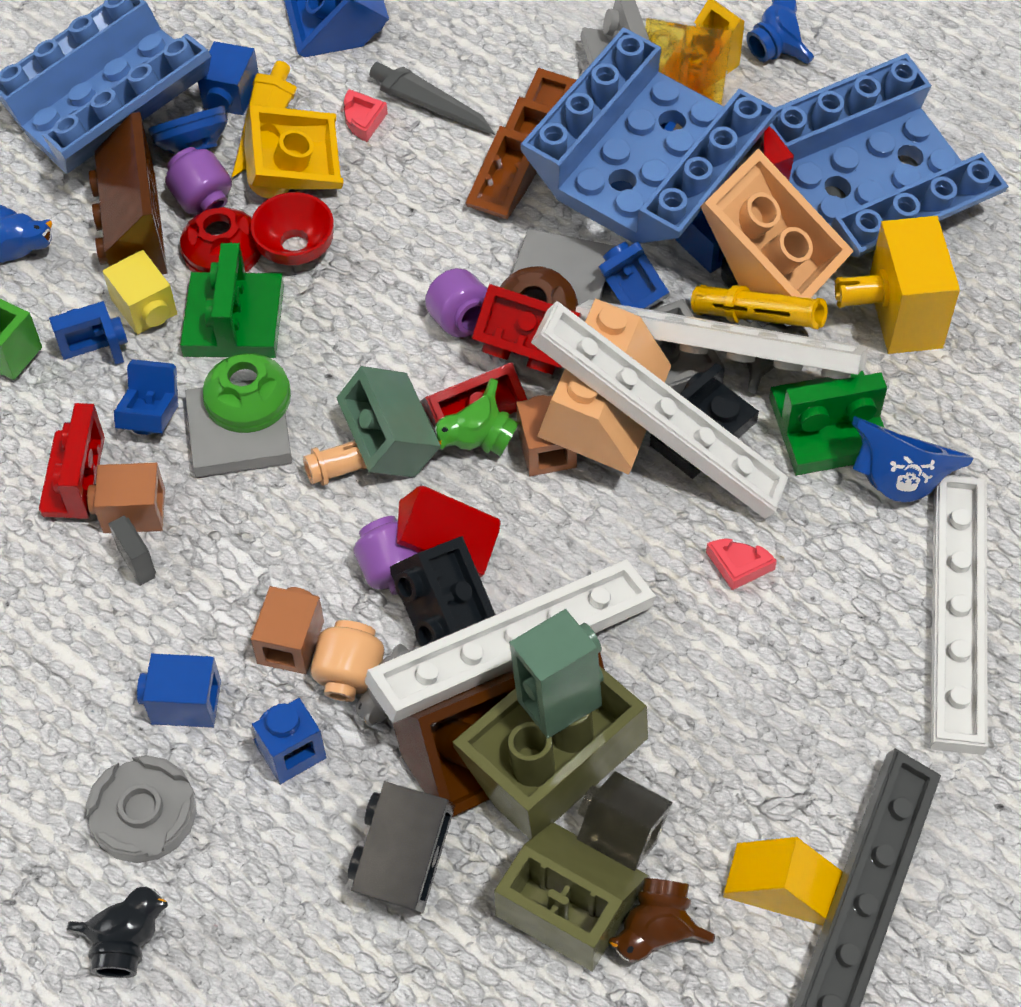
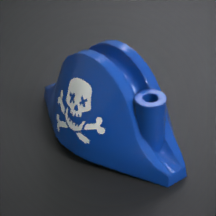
[852,416,974,502]

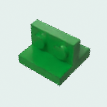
[180,243,284,358]
[769,370,887,476]

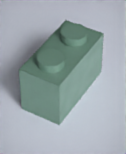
[336,366,441,477]
[509,609,604,739]

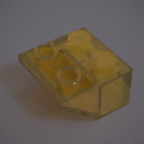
[645,18,733,106]

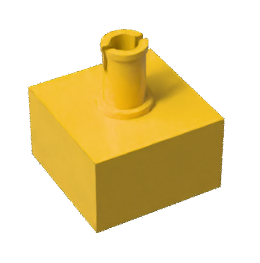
[835,216,960,354]

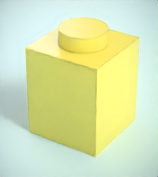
[102,250,177,335]

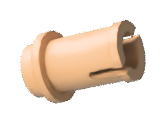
[303,440,367,486]

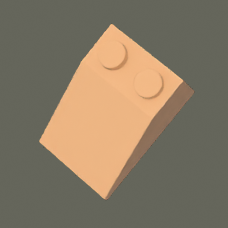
[700,148,854,298]

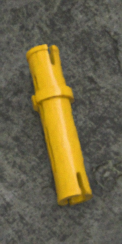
[691,285,828,329]

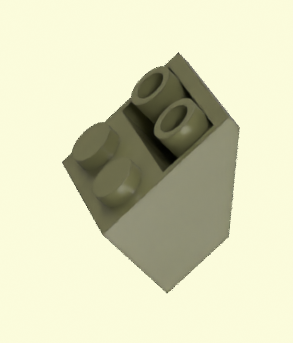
[494,822,649,972]

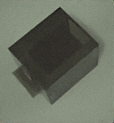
[577,771,673,871]

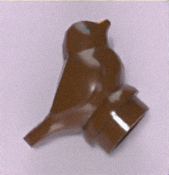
[609,878,715,963]

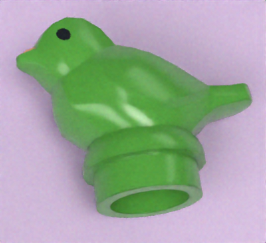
[434,378,519,457]

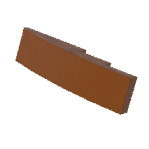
[465,68,576,220]

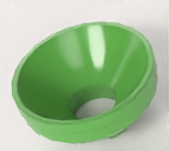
[203,353,291,433]

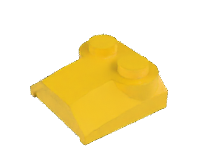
[244,104,344,199]

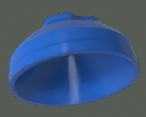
[148,106,228,154]

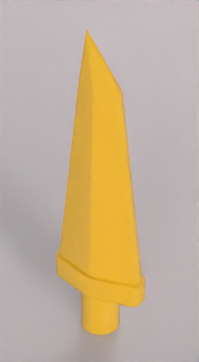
[231,61,297,178]

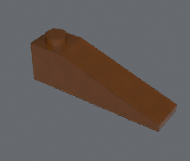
[393,653,605,817]

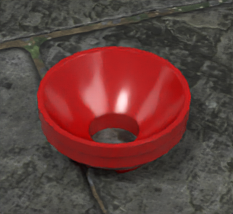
[251,192,334,265]
[180,207,261,272]

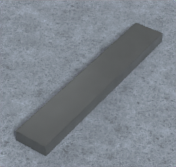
[794,749,941,1007]

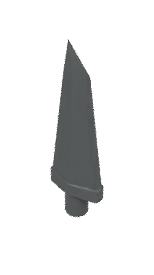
[369,62,495,135]

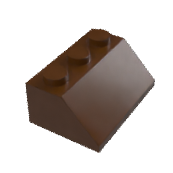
[89,112,168,274]

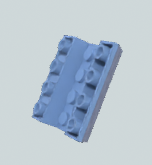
[0,0,211,174]
[521,27,779,243]
[762,53,1009,257]

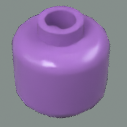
[165,147,232,215]
[425,268,488,338]
[353,516,418,595]

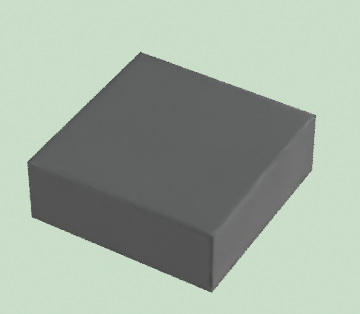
[108,516,156,585]

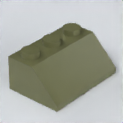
[453,666,648,839]

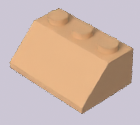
[537,298,671,474]

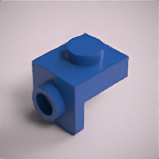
[599,241,670,309]
[49,301,128,365]
[114,359,178,435]

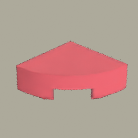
[344,89,388,142]
[706,538,777,590]

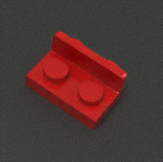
[472,284,582,375]
[39,403,105,519]

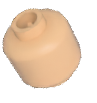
[311,620,384,702]

